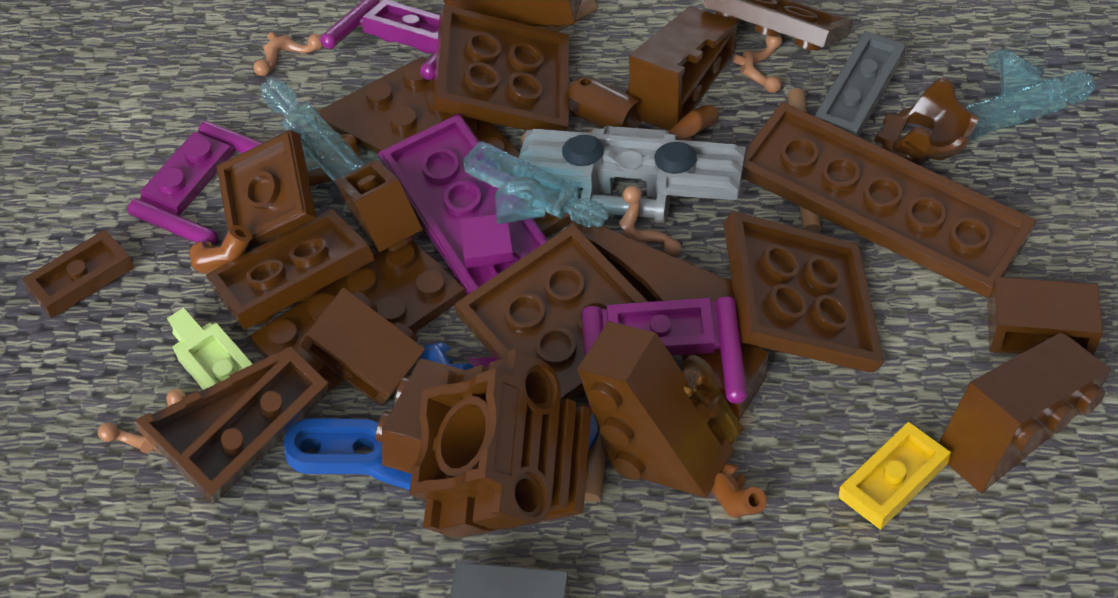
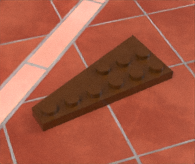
[312,56,578,238]

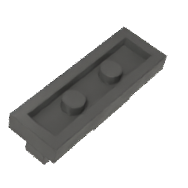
[815,31,906,137]

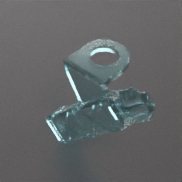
[964,49,1096,139]
[260,78,366,183]
[464,141,609,227]

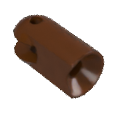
[567,76,641,129]

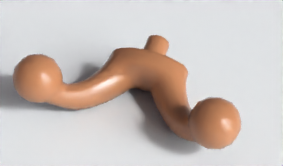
[253,32,323,76]
[732,34,783,93]
[619,186,682,257]
[98,388,186,453]

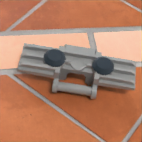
[514,126,746,224]

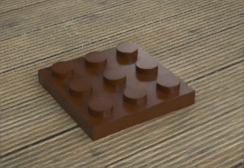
[432,5,569,131]
[723,211,884,373]
[454,224,648,401]

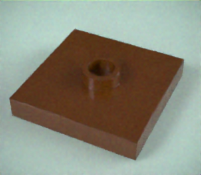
[216,130,316,250]

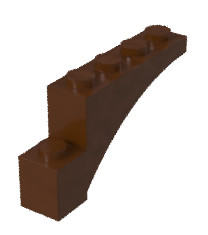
[571,216,769,423]

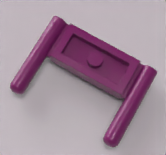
[320,0,440,80]
[128,120,263,246]
[581,296,747,411]

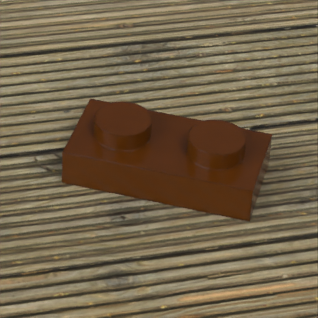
[22,229,134,319]

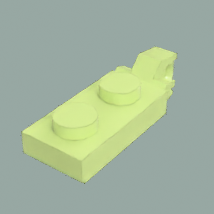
[167,308,252,390]

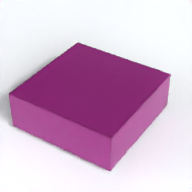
[459,212,514,268]

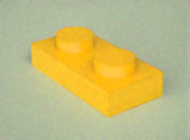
[838,422,951,530]

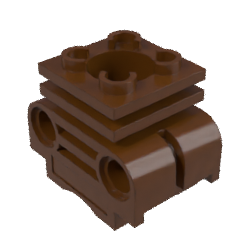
[409,349,592,538]

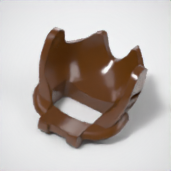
[874,78,978,164]

